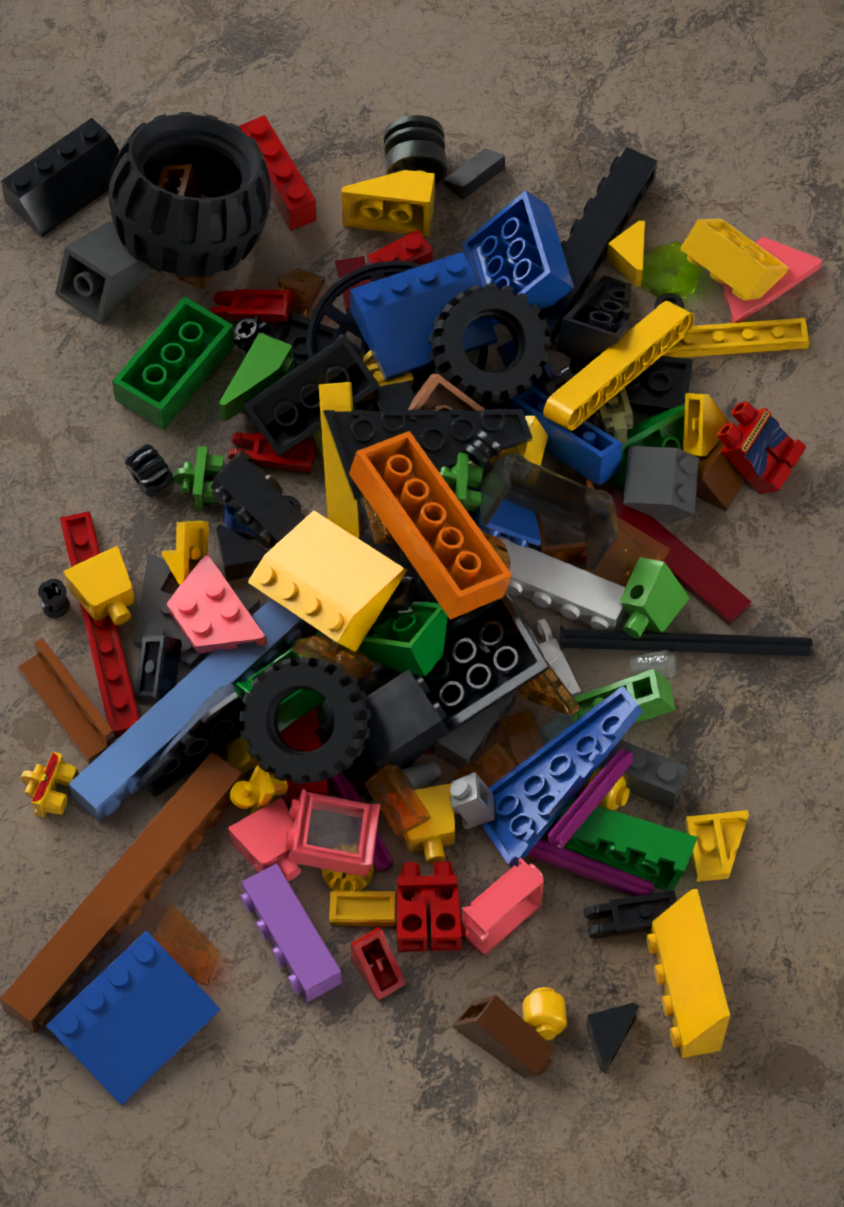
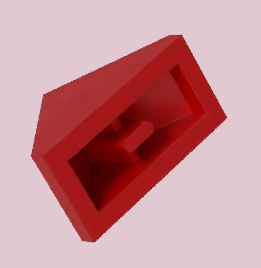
[350,927,407,1001]

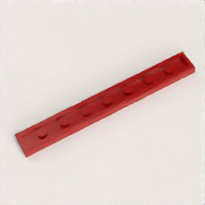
[60,511,140,739]

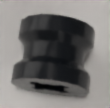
[462,430,502,470]

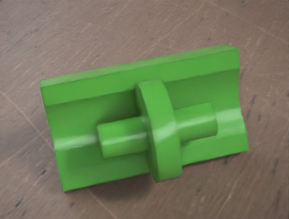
[173,446,225,510]
[438,453,483,512]

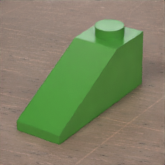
[219,333,296,421]
[568,669,675,724]

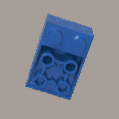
[467,479,541,548]

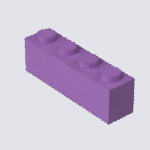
[240,863,342,1002]

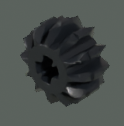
[125,444,174,497]

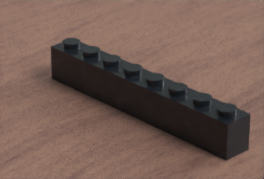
[537,147,658,349]

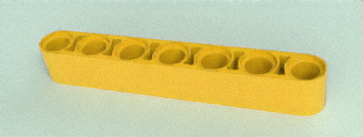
[543,301,694,431]

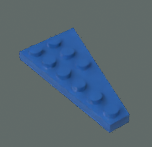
[481,686,643,868]

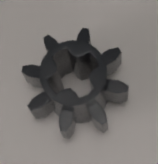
[233,316,271,354]

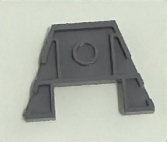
[134,554,260,669]

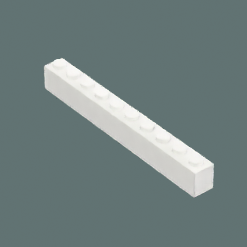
[359,497,626,631]

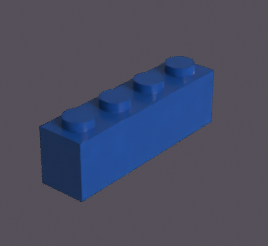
[511,386,623,485]

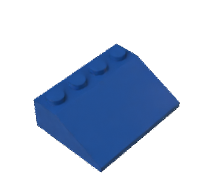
[462,190,574,326]
[350,252,498,381]
[46,931,221,1105]

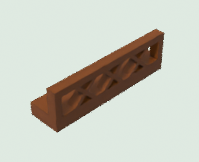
[18,638,115,765]

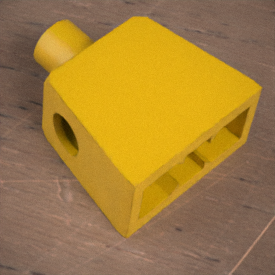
[63,546,135,625]
[391,783,455,865]

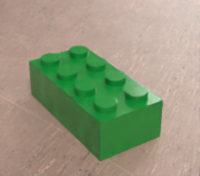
[112,297,235,430]

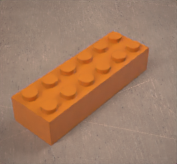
[349,431,512,619]

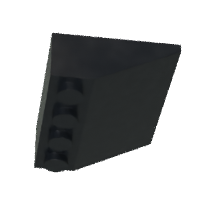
[413,592,550,738]

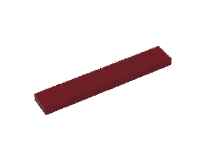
[596,485,752,626]

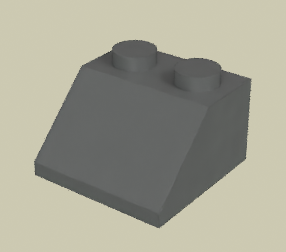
[623,446,699,524]

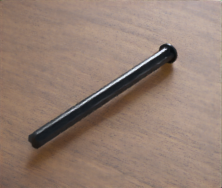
[559,626,813,656]

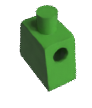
[620,557,690,639]

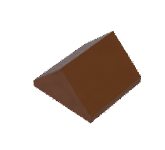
[693,440,746,512]

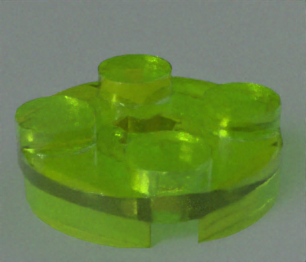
[642,241,701,298]

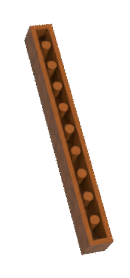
[0,752,243,1033]

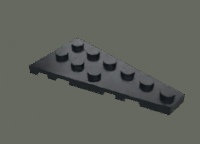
[323,409,533,500]

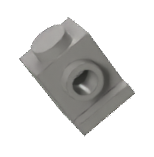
[450,773,495,830]

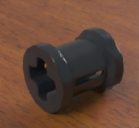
[38,579,70,618]

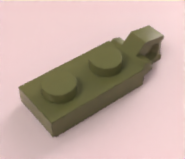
[598,387,634,444]

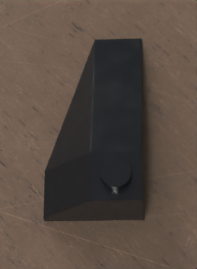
[556,275,632,360]
[140,682,246,797]

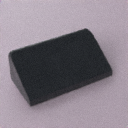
[443,148,505,200]
[135,636,182,701]

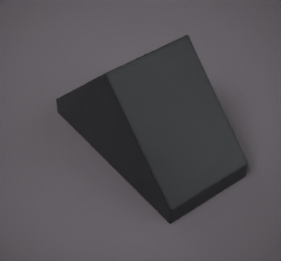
[216,524,268,581]
[586,1003,639,1073]

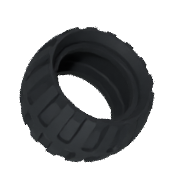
[109,112,271,277]

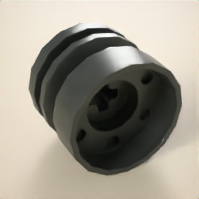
[384,115,447,187]

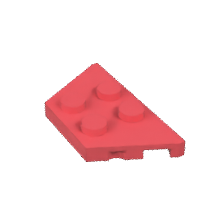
[720,237,822,323]
[166,554,267,654]

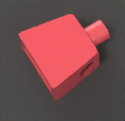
[228,797,301,881]

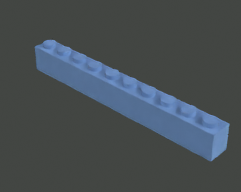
[69,598,311,822]

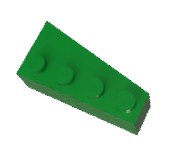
[556,798,698,891]

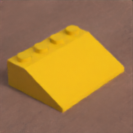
[248,511,407,652]
[646,889,730,1058]

